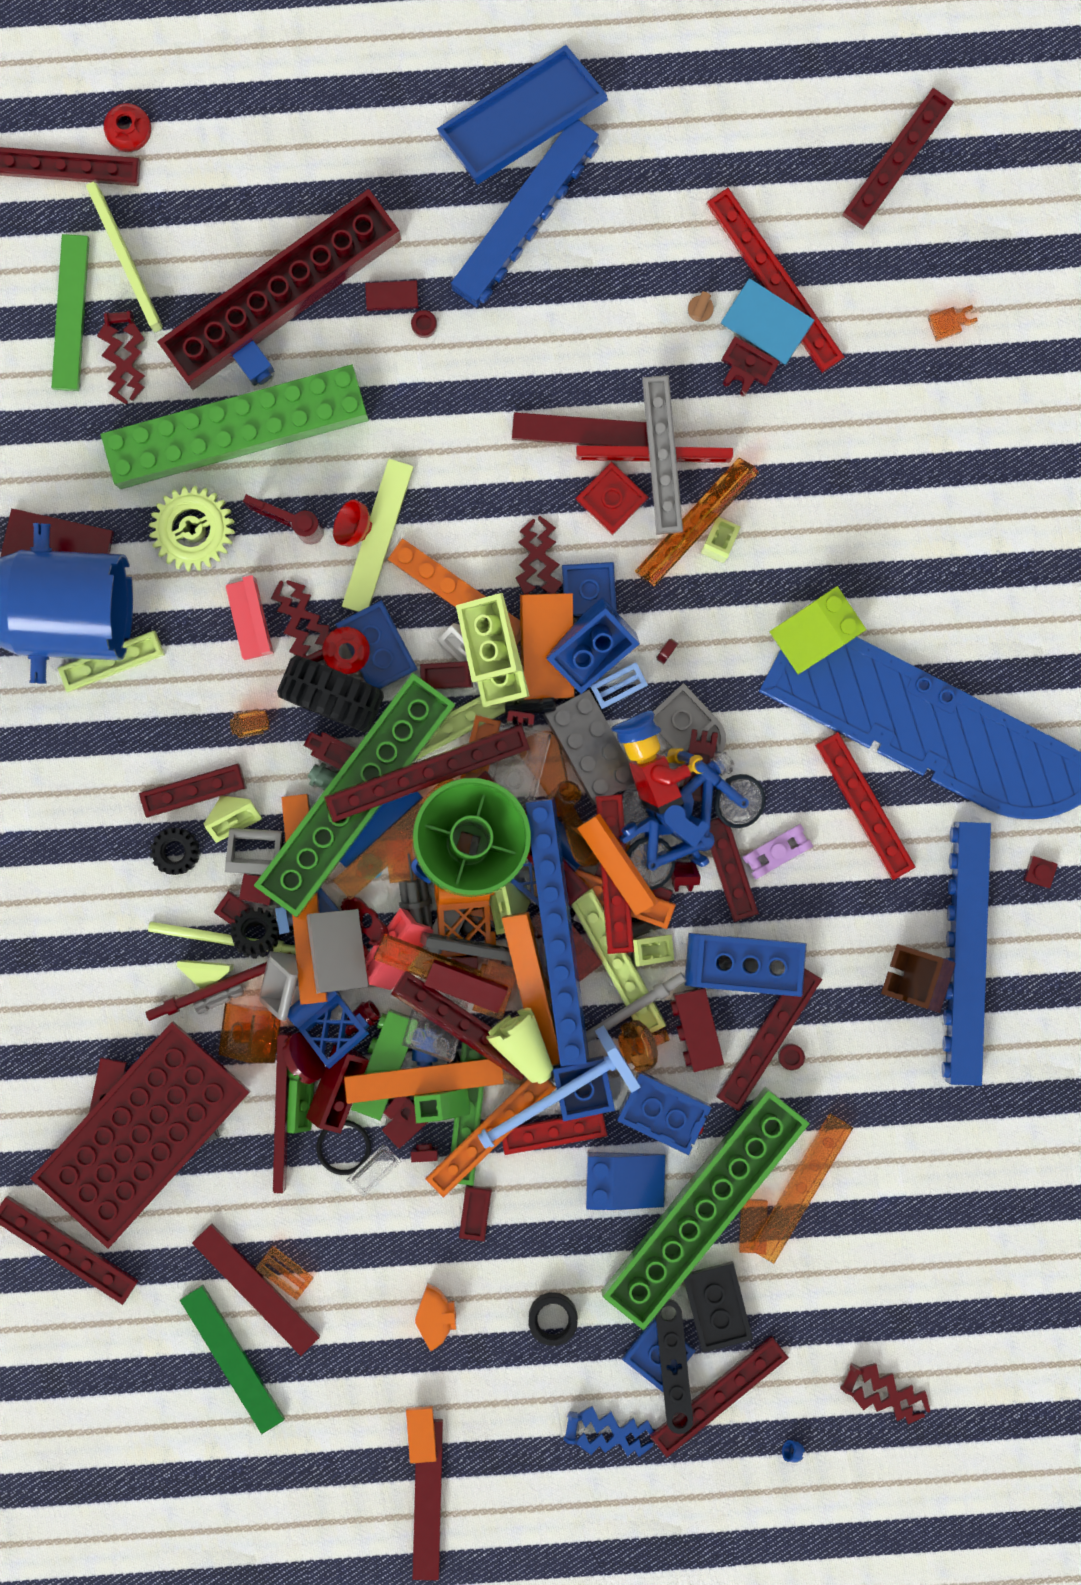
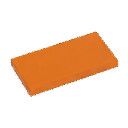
[520,593,574,700]

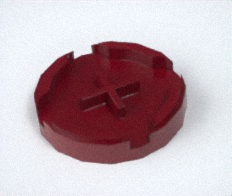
[282,1032,325,1084]

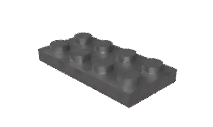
[543,690,635,806]

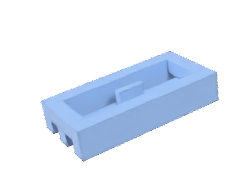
[590,663,648,709]

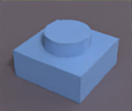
[275,907,293,934]

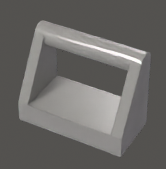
[225,828,282,875]
[259,951,298,1021]

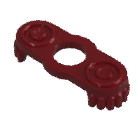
[340,896,389,946]

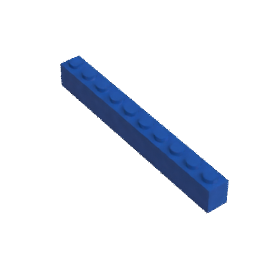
[525,798,589,1066]
[942,822,991,1086]

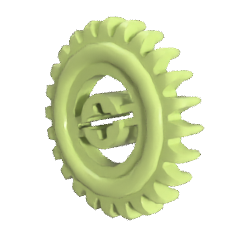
[149,486,235,572]

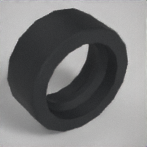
[528,1292,578,1346]

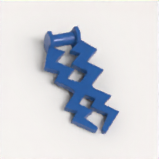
[563,1406,654,1457]

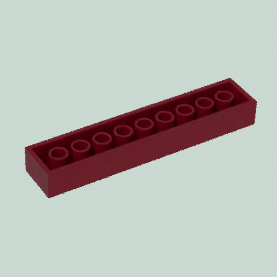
[157,189,402,390]

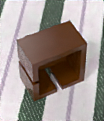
[881,944,956,1013]

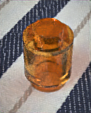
[230,709,270,739]

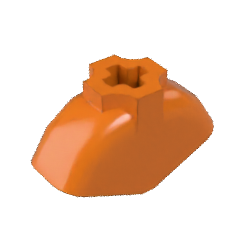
[415,1283,457,1351]

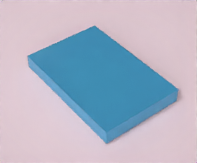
[721,278,815,366]

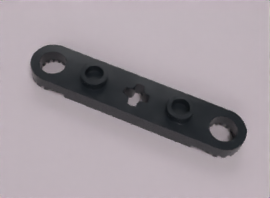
[655,1299,693,1434]

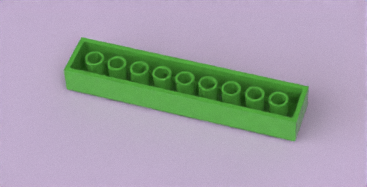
[101,364,369,489]
[254,673,455,917]
[602,1087,810,1330]

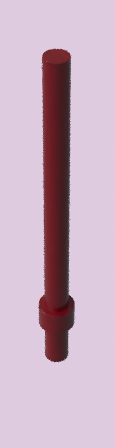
[145,952,292,1021]

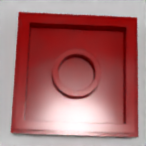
[576,462,649,536]

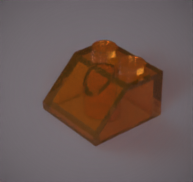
[218,1003,281,1063]

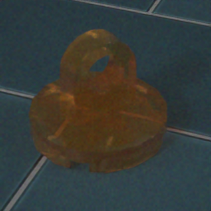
[618,1020,670,1073]

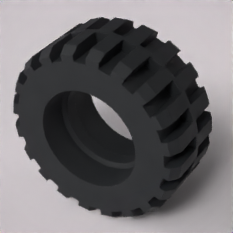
[277,655,384,733]

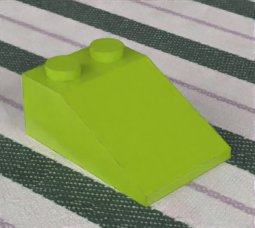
[769,586,867,674]

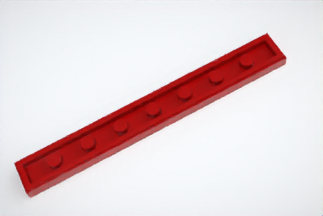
[706,188,845,373]

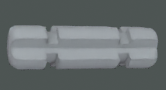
[193,984,244,1014]

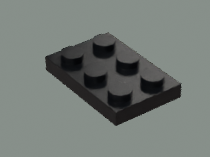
[684,1261,753,1353]

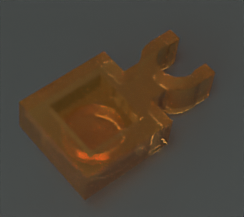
[927,305,978,342]

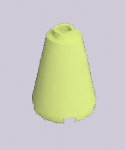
[486,1008,553,1084]

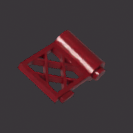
[243,494,324,544]

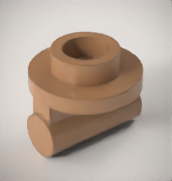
[688,291,714,322]

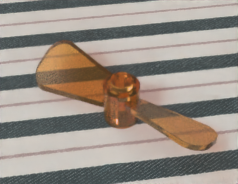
[519,731,599,866]

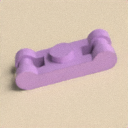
[742,824,813,880]

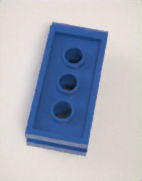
[684,933,807,997]

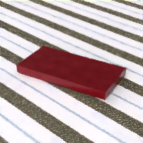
[0,508,114,557]

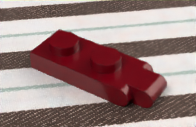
[303,732,356,770]

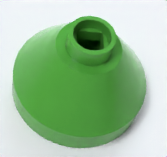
[412,778,531,897]

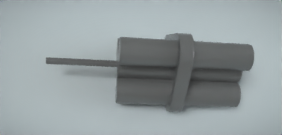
[399,853,433,928]

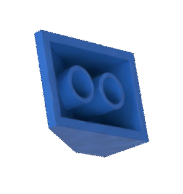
[546,597,640,694]
[586,1152,665,1210]

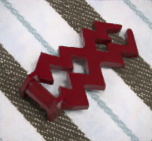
[97,310,145,404]
[515,516,563,595]
[271,580,330,663]
[840,1363,930,1424]

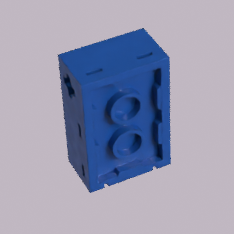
[616,1070,711,1155]

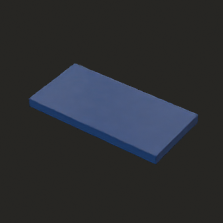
[437,45,608,185]

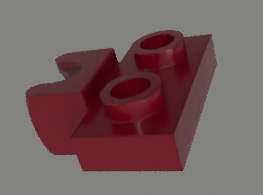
[721,336,779,397]

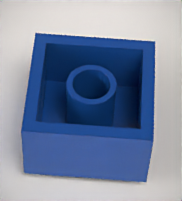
[553,1056,615,1121]

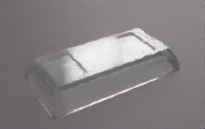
[346,1144,402,1198]

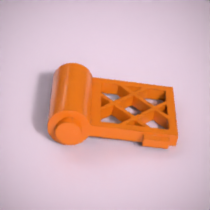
[434,884,496,958]

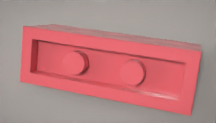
[226,575,274,660]
[365,908,433,990]

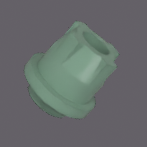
[308,762,337,791]

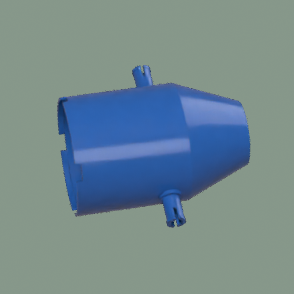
[0,523,133,684]

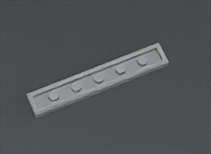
[642,375,683,535]

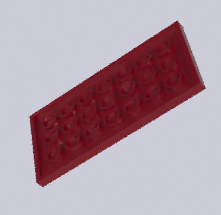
[30,1021,251,1249]

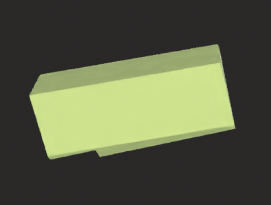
[456,593,530,707]

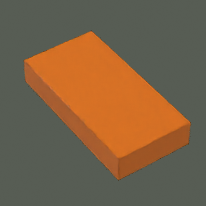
[406,1406,437,1463]

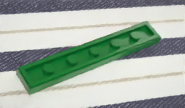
[180,1285,285,1435]

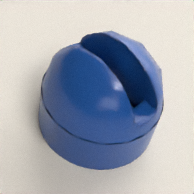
[782,1440,805,1463]

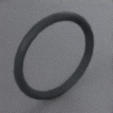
[316,1120,371,1175]

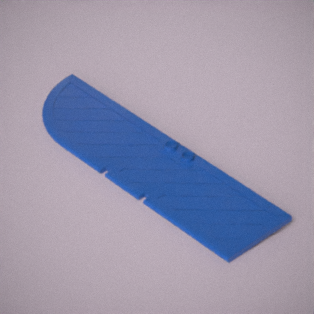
[759,609,1081,820]

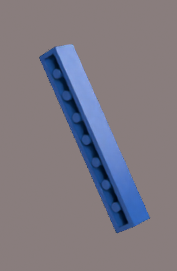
[451,120,600,308]

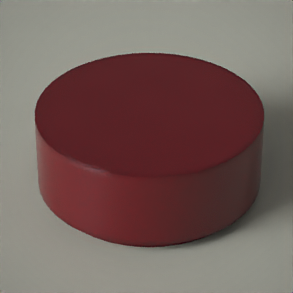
[411,310,437,338]
[656,638,679,665]
[778,1043,805,1071]

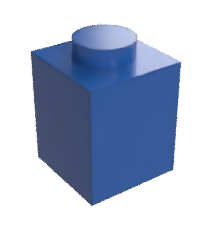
[232,340,275,386]

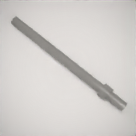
[586,972,686,1043]

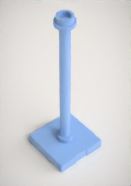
[478,1025,641,1149]

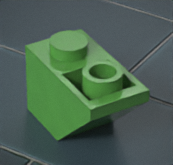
[414,1088,470,1123]

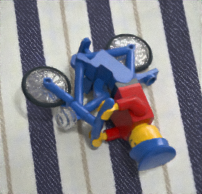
[611,710,765,890]

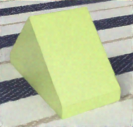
[701,516,740,563]
[633,934,674,966]

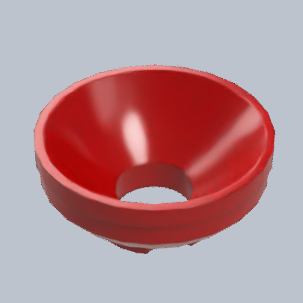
[104,103,151,152]
[333,499,372,547]
[322,627,370,674]

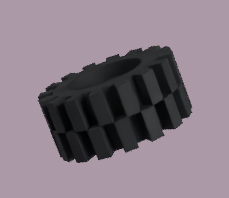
[150,828,200,875]
[230,907,280,959]

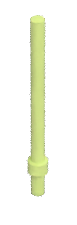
[148,921,296,955]

